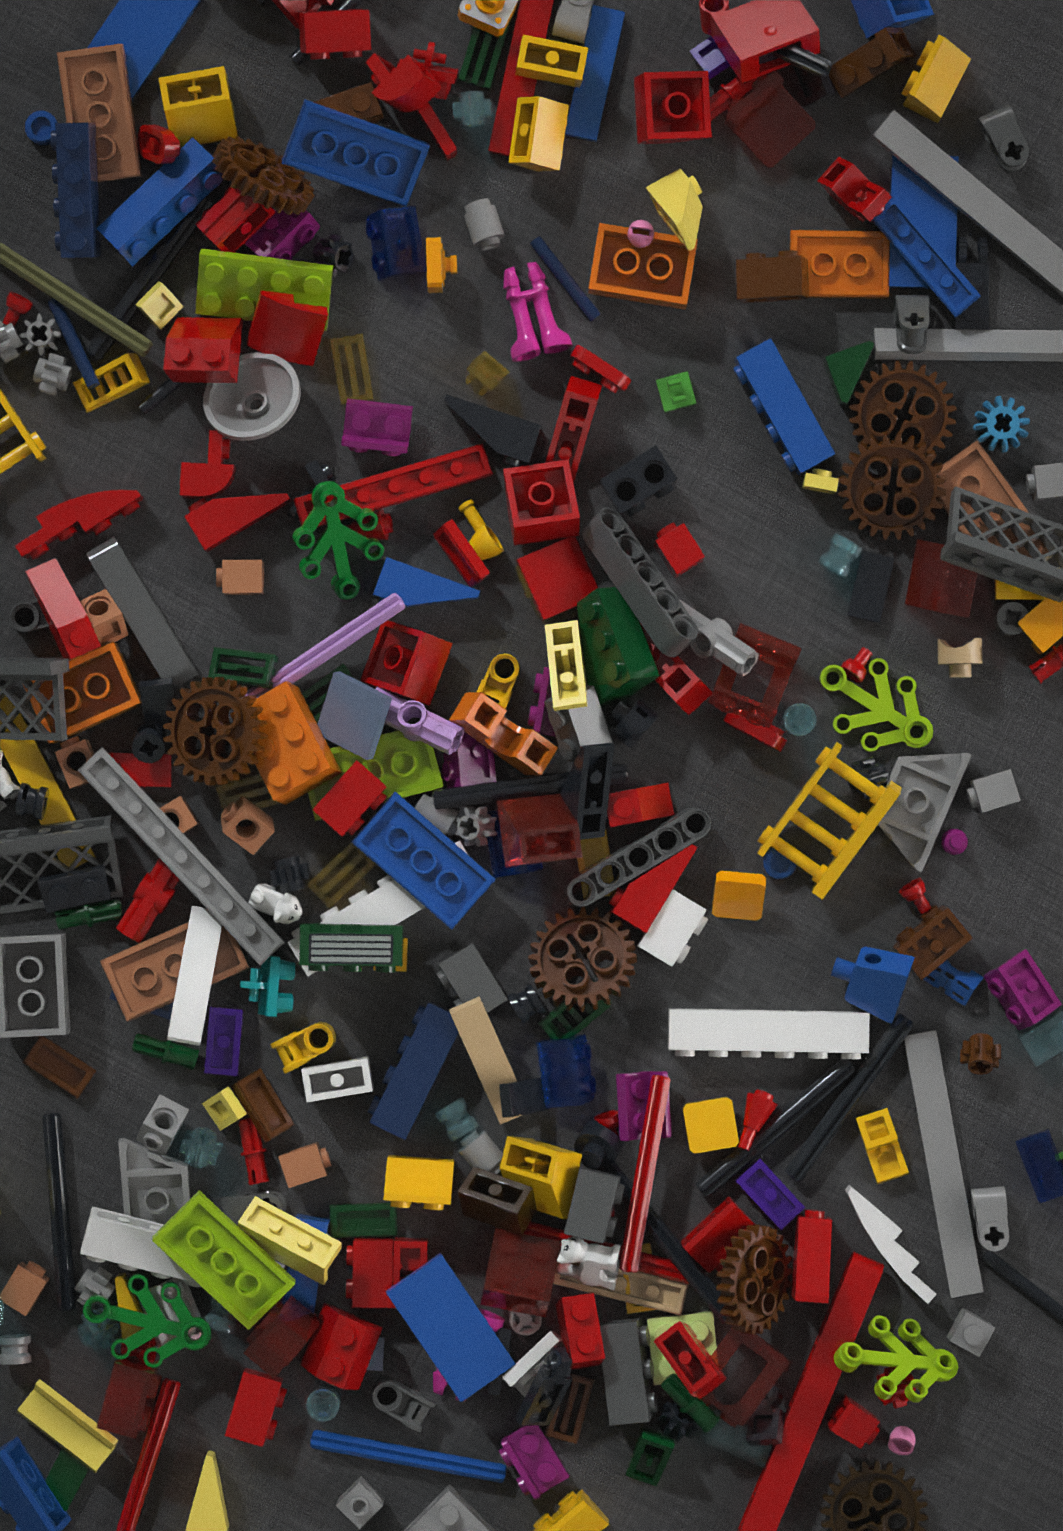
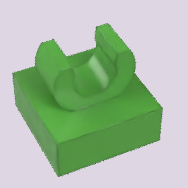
[655,371,696,413]

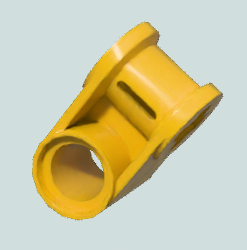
[477,653,520,709]
[270,1022,336,1074]

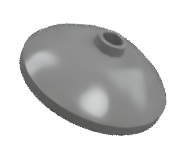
[203,352,301,441]

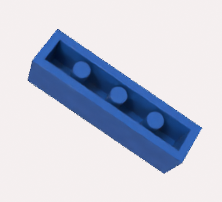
[96,137,224,267]
[733,338,835,476]

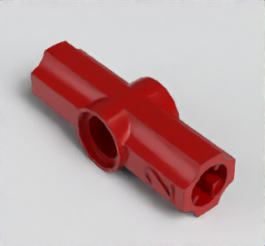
[116,858,180,943]

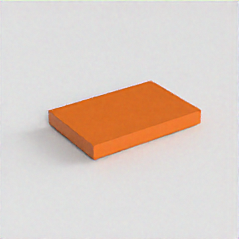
[790,230,890,299]

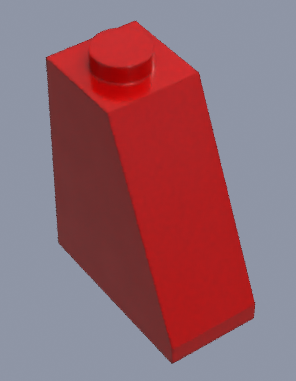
[791,1209,832,1304]

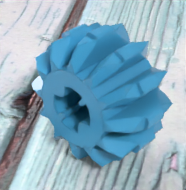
[973,396,1030,453]

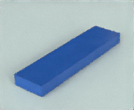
[565,5,625,142]
[872,195,981,318]

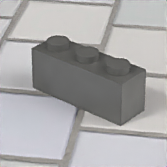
[600,1317,658,1426]

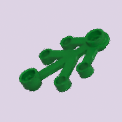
[293,481,384,600]
[83,1273,211,1368]

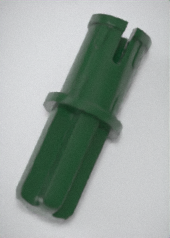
[55,899,123,930]
[132,1033,199,1070]
[661,1373,720,1433]

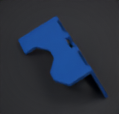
[923,960,984,1006]

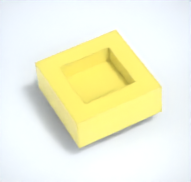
[136,281,184,330]
[802,469,839,494]
[202,1086,247,1131]

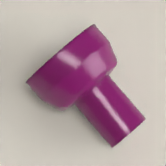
[941,829,968,855]

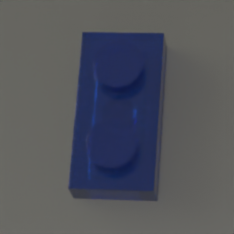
[1015,1129,1063,1204]

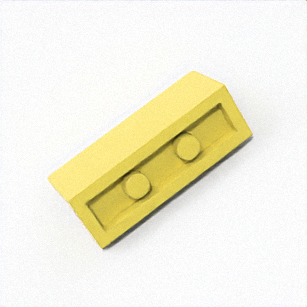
[238,1196,342,1285]
[17,1379,118,1473]

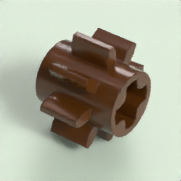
[960,1033,1001,1075]

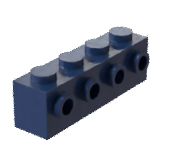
[51,122,101,258]
[367,1001,458,1140]

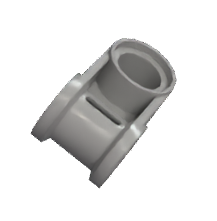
[552,0,594,44]
[970,1186,1009,1251]

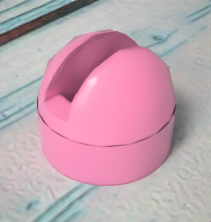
[627,220,654,248]
[888,1426,916,1455]

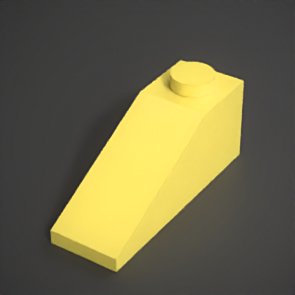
[646,168,703,251]
[545,620,587,711]
[185,1450,229,1531]

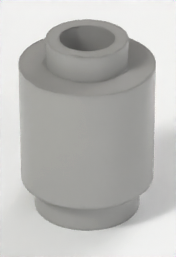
[464,198,505,251]
[415,794,460,838]
[459,1130,503,1174]

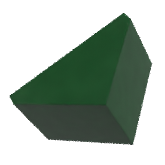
[823,341,875,407]
[625,1426,675,1487]

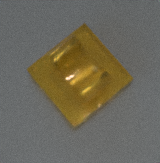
[465,351,510,396]

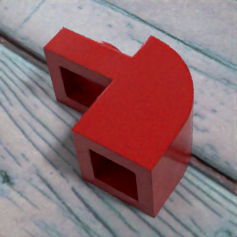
[366,53,442,112]
[817,157,892,222]
[179,430,237,499]

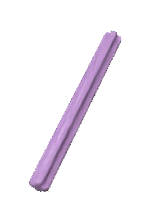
[245,593,405,698]

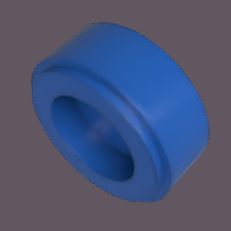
[25,111,58,145]
[763,848,796,879]

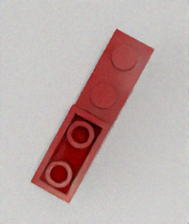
[15,490,144,560]

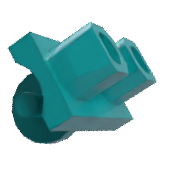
[240,955,296,1017]

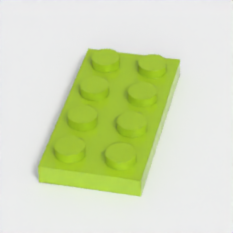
[195,248,333,331]
[308,730,444,821]
[152,1190,296,1330]

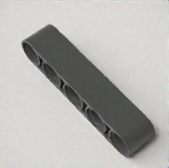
[582,507,698,657]
[86,536,198,689]
[564,807,711,907]

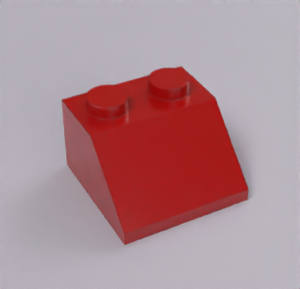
[634,71,712,144]
[163,317,243,383]
[503,459,580,545]
[360,620,453,706]
[681,1196,755,1273]
[300,1302,383,1390]

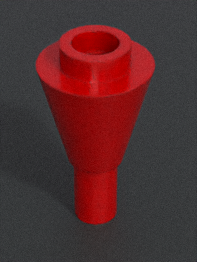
[345,509,393,540]
[737,1089,778,1152]

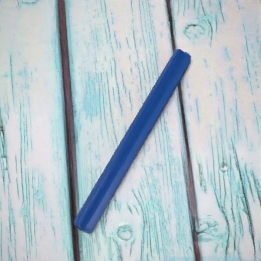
[310,1430,506,1483]

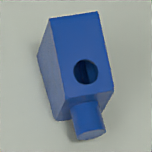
[831,947,915,1024]

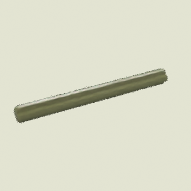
[0,242,153,357]

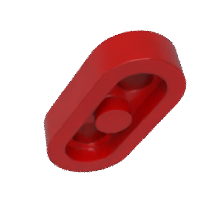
[137,125,180,164]
[570,344,632,394]
[723,707,787,752]

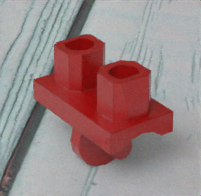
[397,42,459,100]

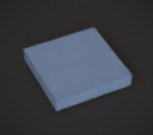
[318,672,392,760]

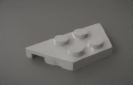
[878,753,971,872]
[118,1138,191,1224]

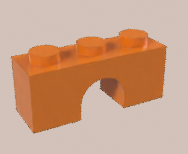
[449,692,558,775]

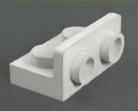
[502,1331,563,1397]

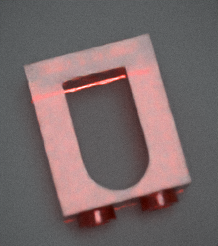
[708,623,802,728]
[701,1328,794,1428]

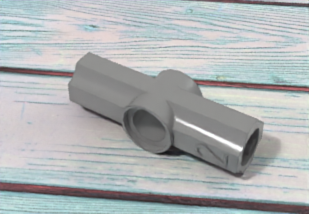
[679,599,759,677]

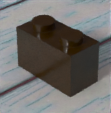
[458,1167,537,1236]

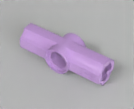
[376,687,465,755]

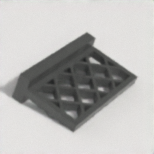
[940,486,1063,603]
[0,657,70,741]
[0,815,124,914]

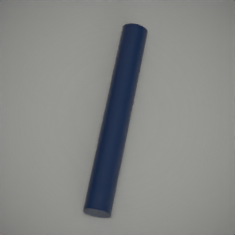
[530,236,601,322]
[47,298,100,389]

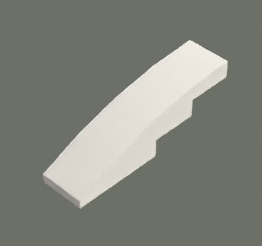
[167,906,222,1046]
[845,1185,936,1304]

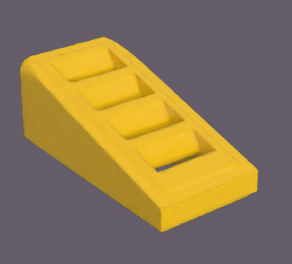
[73,353,150,412]
[115,1273,143,1339]

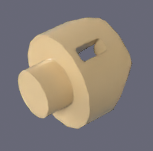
[938,638,983,678]

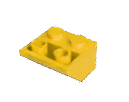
[901,35,971,123]
[158,66,238,149]
[500,1136,582,1219]
[383,1155,455,1210]
[533,1489,609,1531]

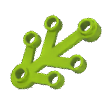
[819,658,933,752]
[834,1315,958,1403]

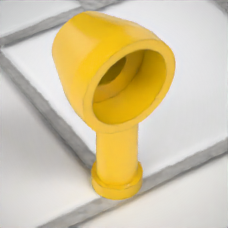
[458,499,504,560]

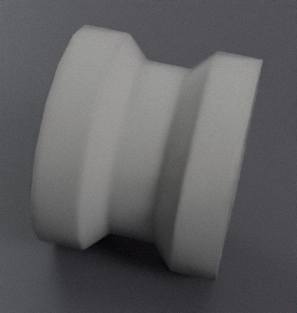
[509,1299,542,1336]
[0,1334,32,1365]

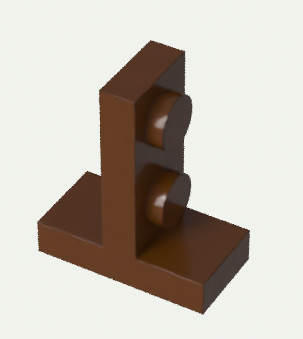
[829,27,917,98]

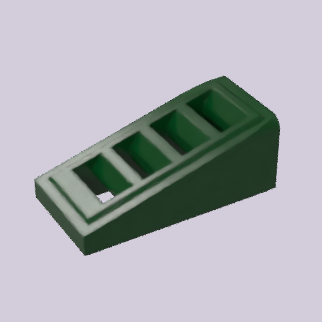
[538,978,612,1048]

